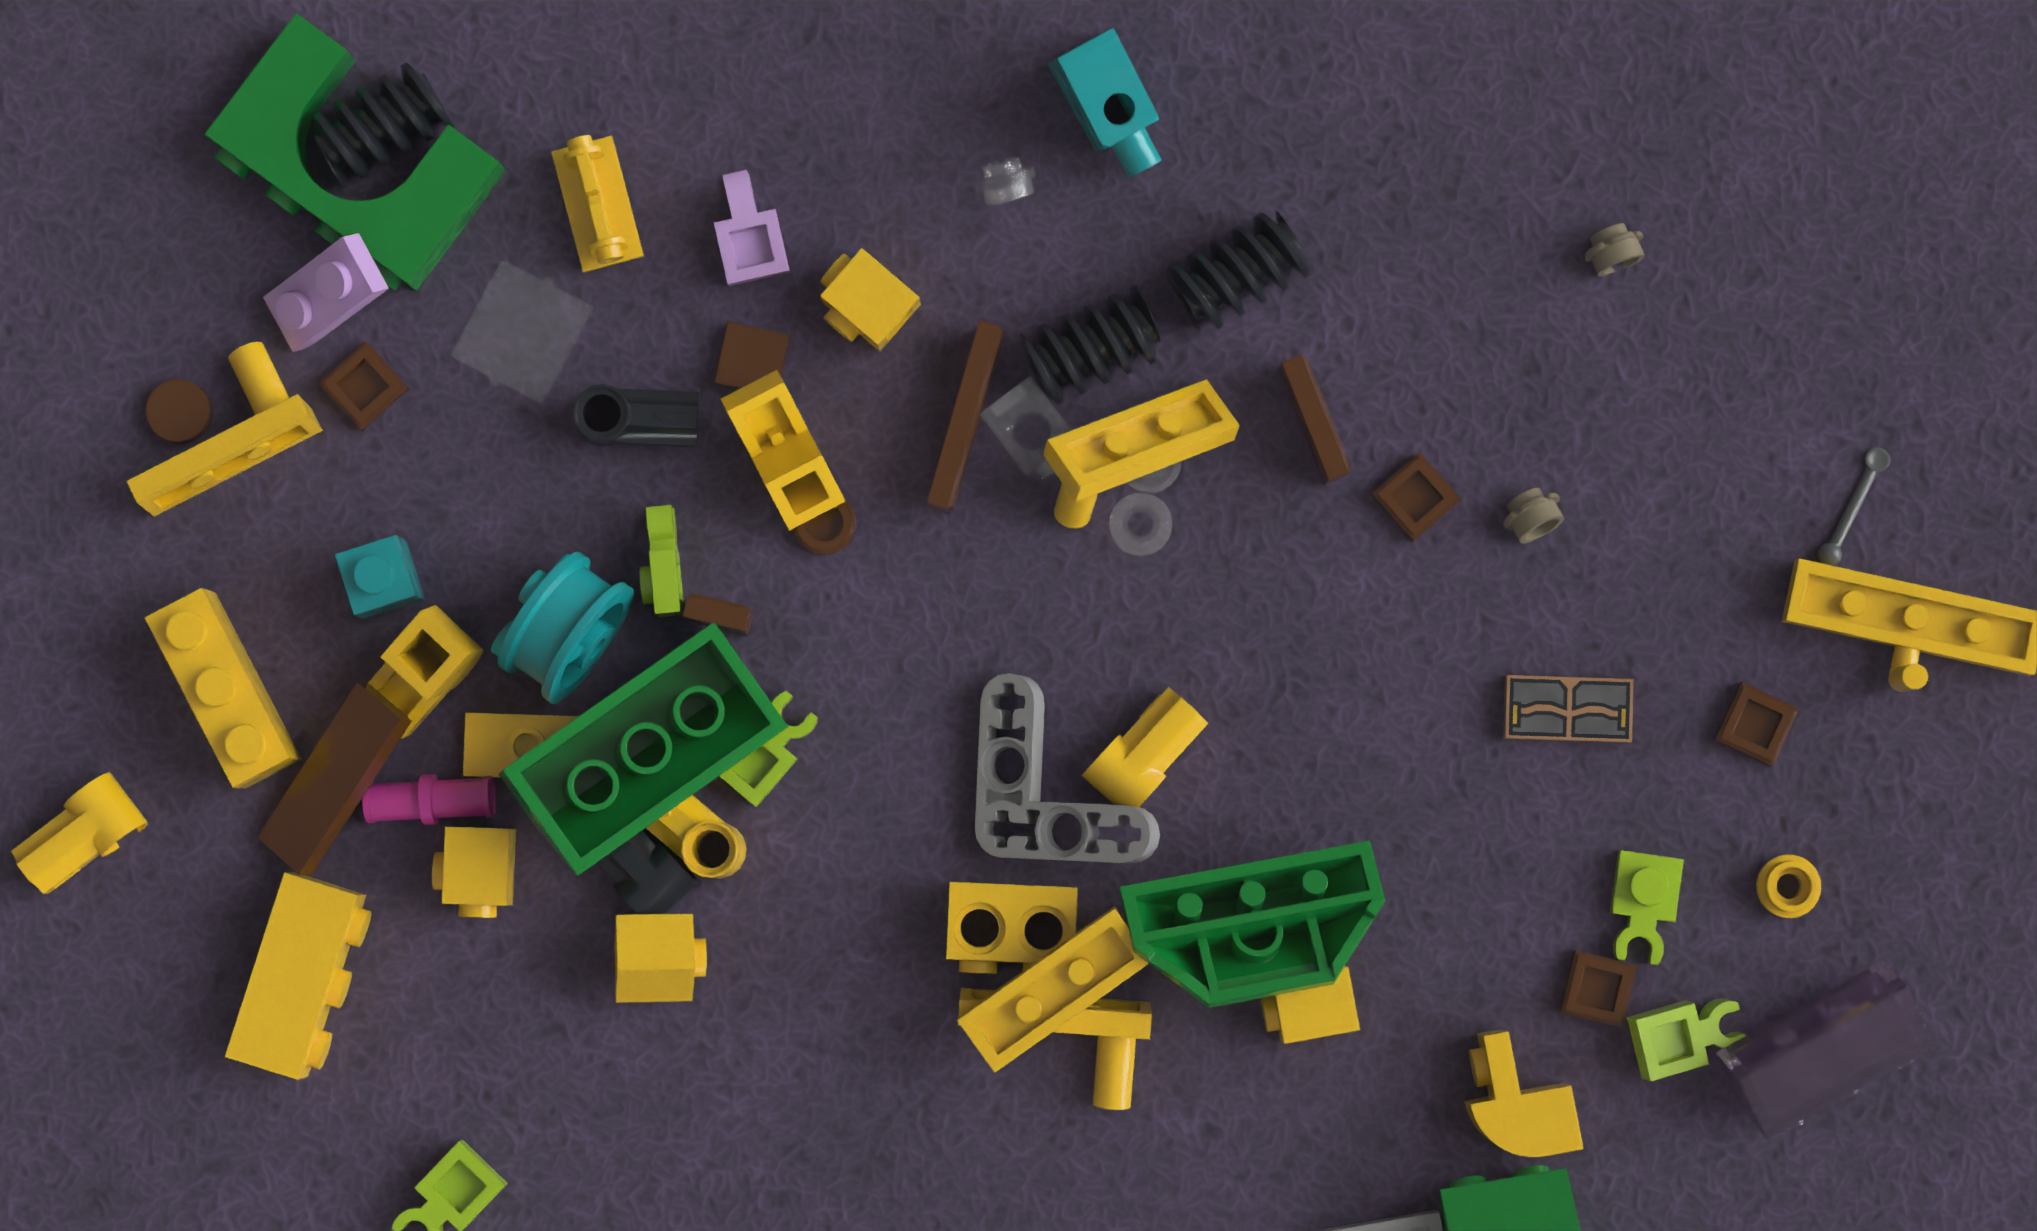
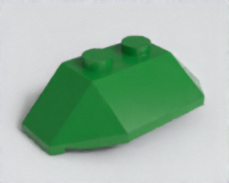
[1119,840,1385,1008]

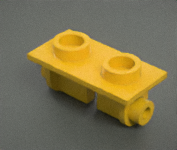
[551,135,644,273]

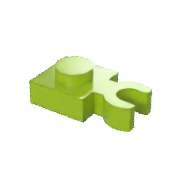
[640,505,684,617]
[720,691,818,807]
[1610,850,1684,965]
[1627,998,1747,1082]
[392,1140,508,1231]

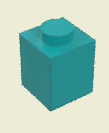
[335,535,425,619]

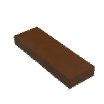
[927,320,1004,514]
[257,682,412,876]

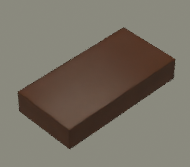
[1278,354,1351,485]

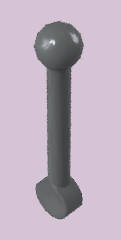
[1817,447,1891,566]

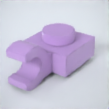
[714,170,790,286]

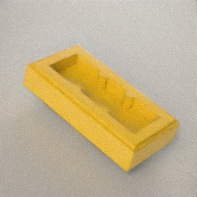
[463,713,579,778]

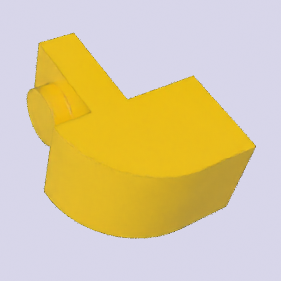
[721,370,845,531]
[367,605,483,739]
[1464,1029,1584,1157]

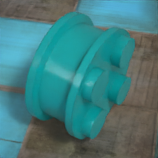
[491,552,634,704]

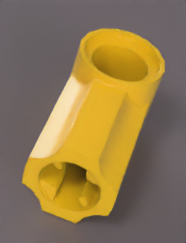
[1081,687,1208,818]
[11,772,148,894]
[646,795,746,879]

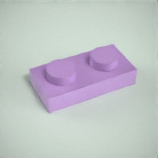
[263,233,389,352]

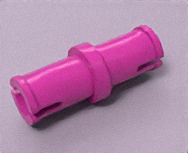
[362,774,496,825]

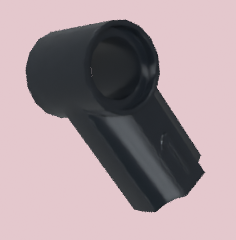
[573,384,699,448]
[597,830,699,914]

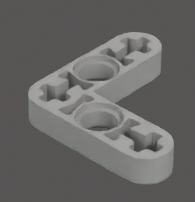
[975,673,1160,863]

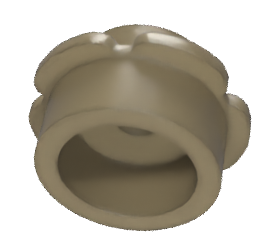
[1585,223,1645,277]
[1503,488,1564,544]

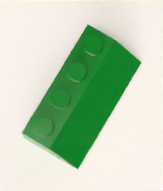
[498,622,788,876]

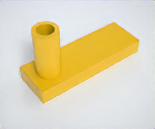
[127,342,323,517]
[1043,379,1240,529]
[957,906,1149,1073]
[958,988,1152,1110]

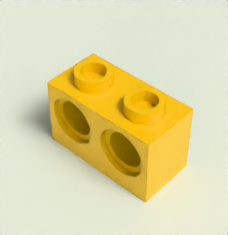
[946,882,1078,974]

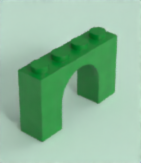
[205,13,506,291]

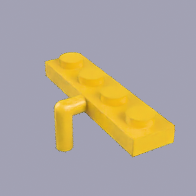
[1781,558,2037,692]

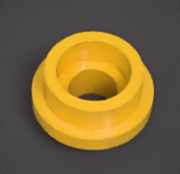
[1756,855,1821,918]

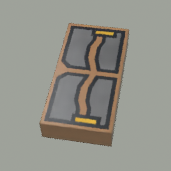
[1503,675,1634,743]

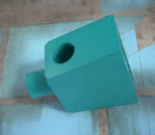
[1047,28,1162,178]

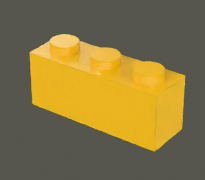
[145,588,302,789]
[225,872,371,1080]

